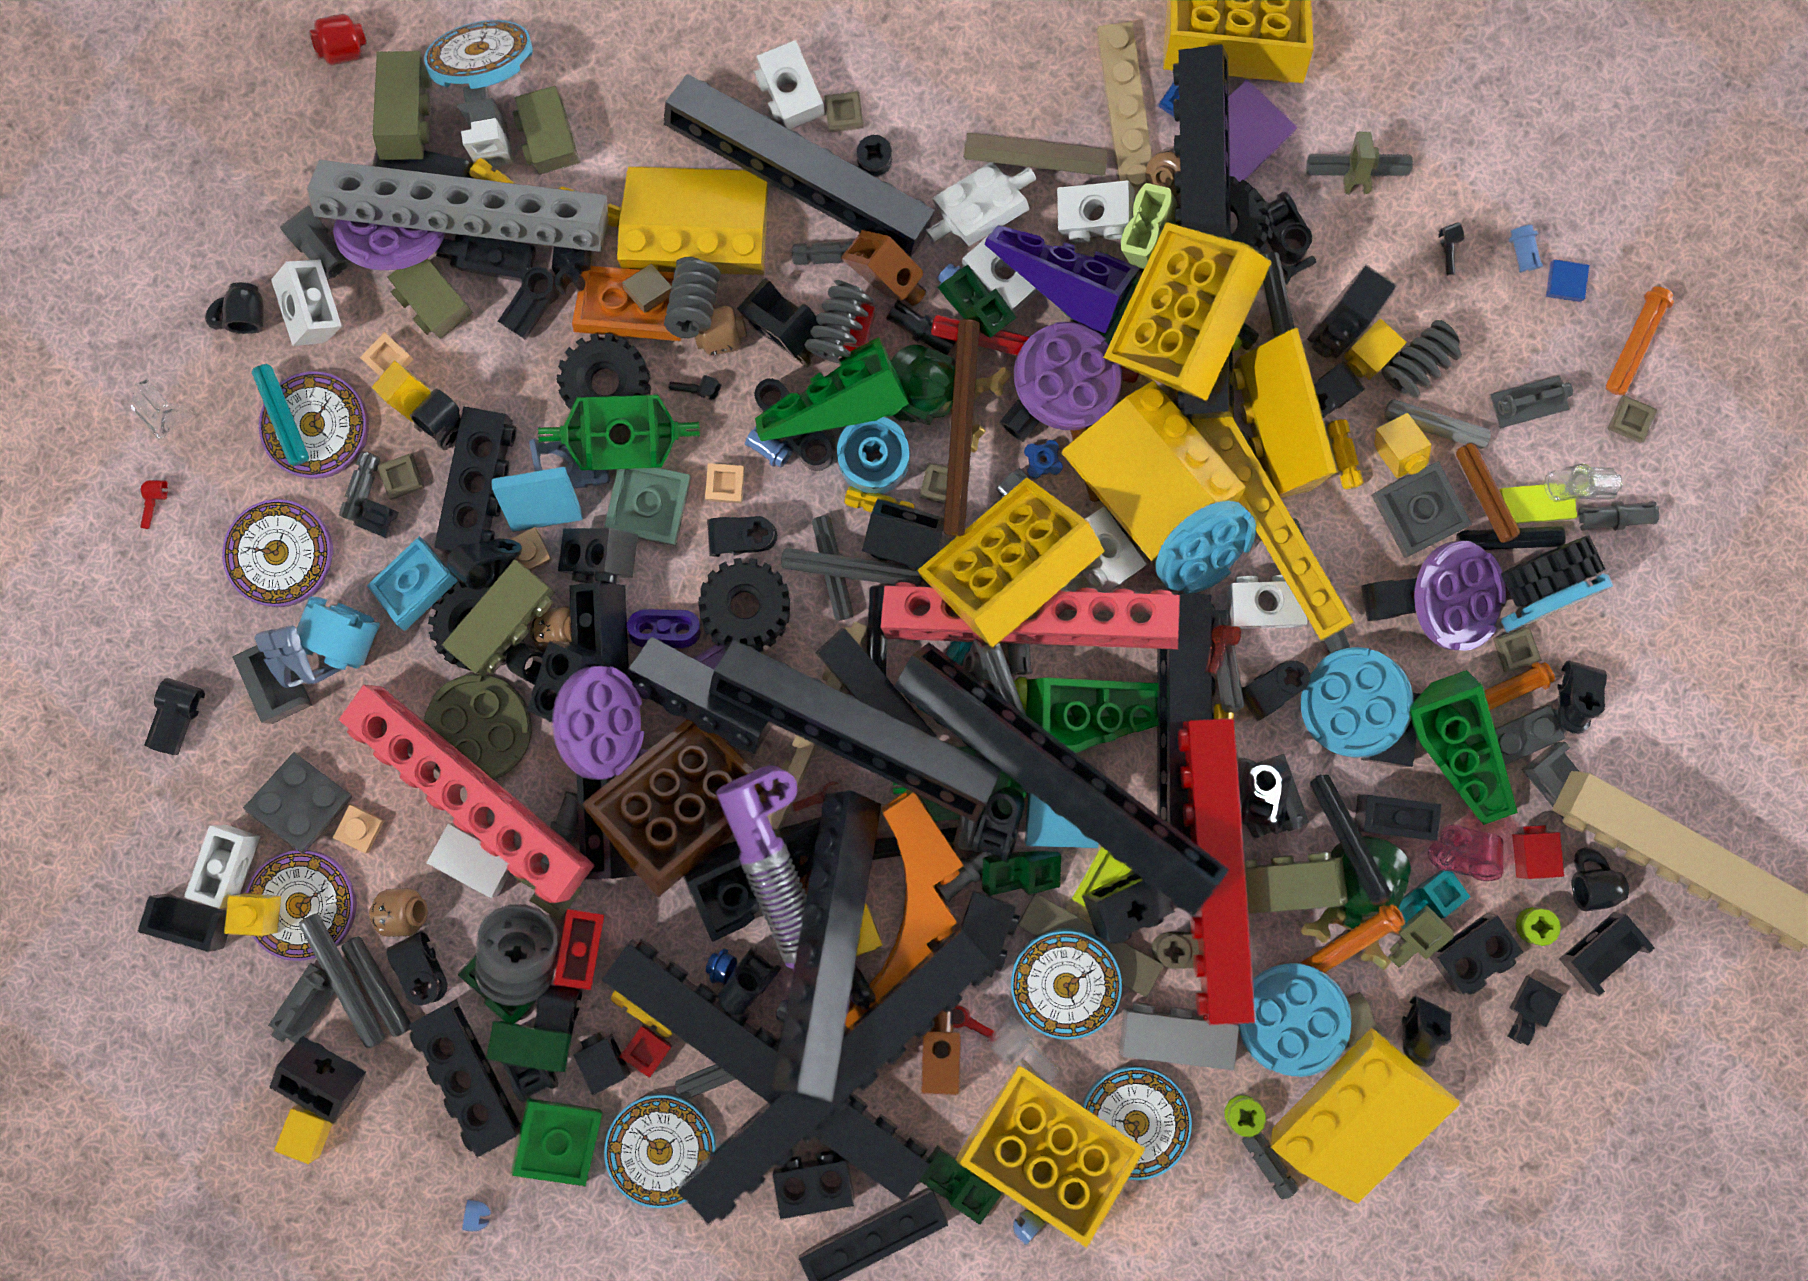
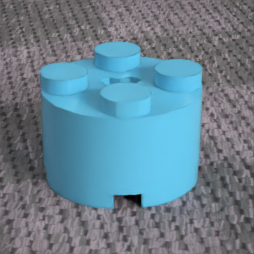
[837,417,910,494]
[296,596,380,670]

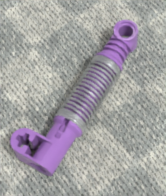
[716,765,849,1012]

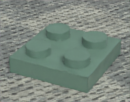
[604,468,692,546]

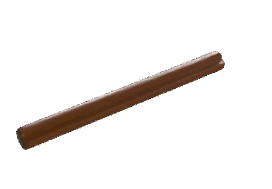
[943,319,980,536]

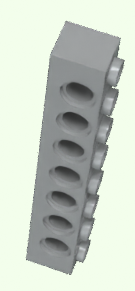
[307,160,609,252]

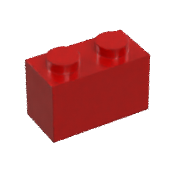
[554,909,604,990]

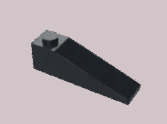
[683,817,821,942]

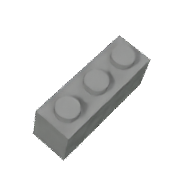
[1119,1002,1239,1070]

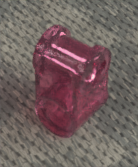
[1428,824,1504,881]

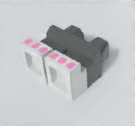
[457,86,514,168]

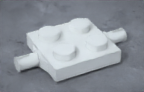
[926,162,1036,246]

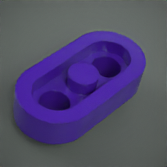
[627,609,701,648]

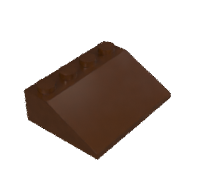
[583,719,770,897]

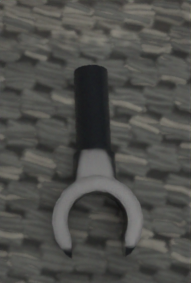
[1438,223,1464,275]
[1281,256,1316,286]
[669,375,721,400]

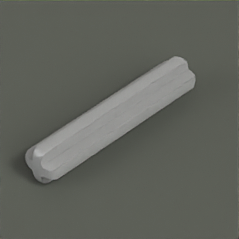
[1384,399,1491,449]

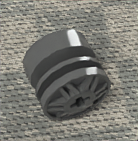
[475,904,557,1005]

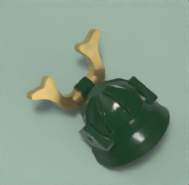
[891,344,1011,453]
[1300,836,1411,970]

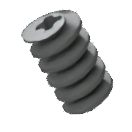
[664,257,721,339]
[805,280,874,363]
[1381,320,1462,398]

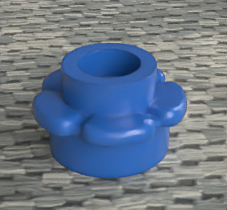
[706,949,737,984]

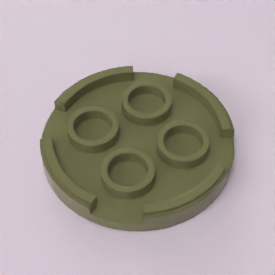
[424,674,532,780]

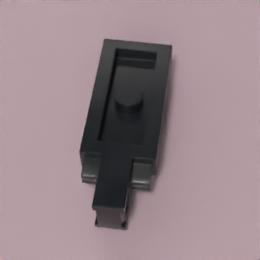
[435,234,536,282]

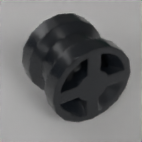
[857,134,892,177]
[353,498,399,539]

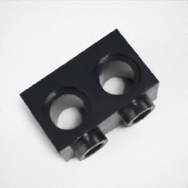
[558,528,638,584]
[527,641,606,723]
[1430,913,1524,995]
[772,1150,855,1220]

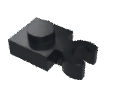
[551,246,592,295]

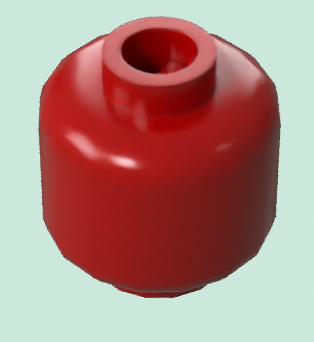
[309,13,366,65]

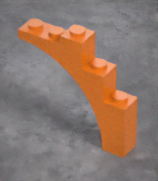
[845,790,963,1027]

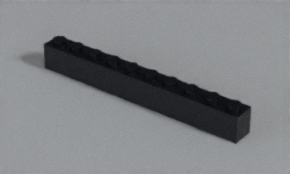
[1173,44,1234,419]
[894,642,1230,917]
[677,926,992,1225]
[601,939,930,1202]

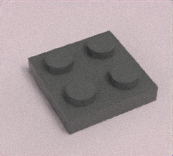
[1371,461,1472,558]
[243,752,352,854]

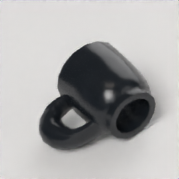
[205,282,263,334]
[1571,847,1629,912]

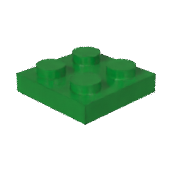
[511,1098,602,1187]

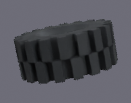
[1180,176,1273,253]
[557,333,651,426]
[1501,535,1605,607]
[698,558,790,652]
[428,581,525,671]

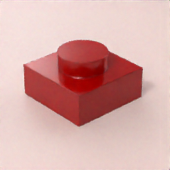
[620,1024,673,1078]

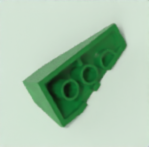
[755,337,908,441]
[1410,670,1518,825]
[1025,678,1159,753]

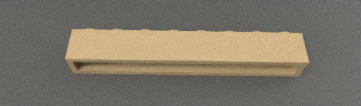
[1552,771,1808,952]

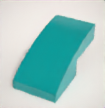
[1399,867,1470,938]

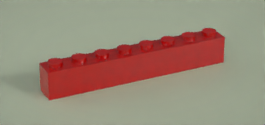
[1178,718,1255,1025]

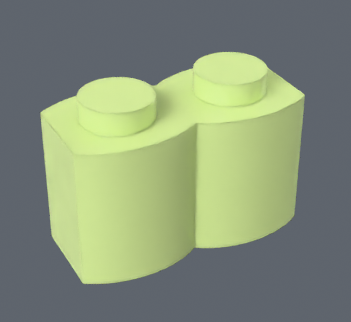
[1121,183,1179,269]

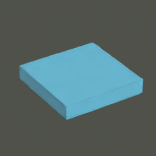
[492,467,583,532]
[367,536,458,631]
[1024,793,1099,848]

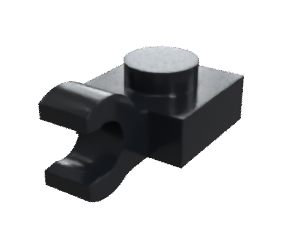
[1507,976,1562,1046]

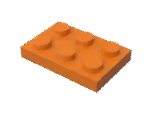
[572,266,681,341]

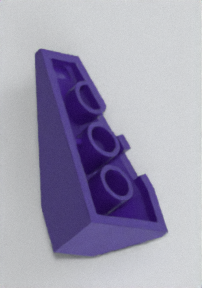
[984,225,1140,333]

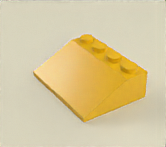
[1163,0,1314,84]
[617,167,768,275]
[1103,222,1272,401]
[1233,328,1337,498]
[1062,380,1246,562]
[917,477,1105,648]
[1271,1027,1460,1204]
[955,1065,1145,1248]

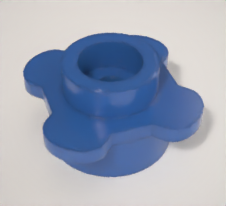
[1024,440,1063,479]

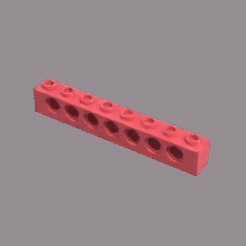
[881,582,1180,649]
[338,684,595,903]

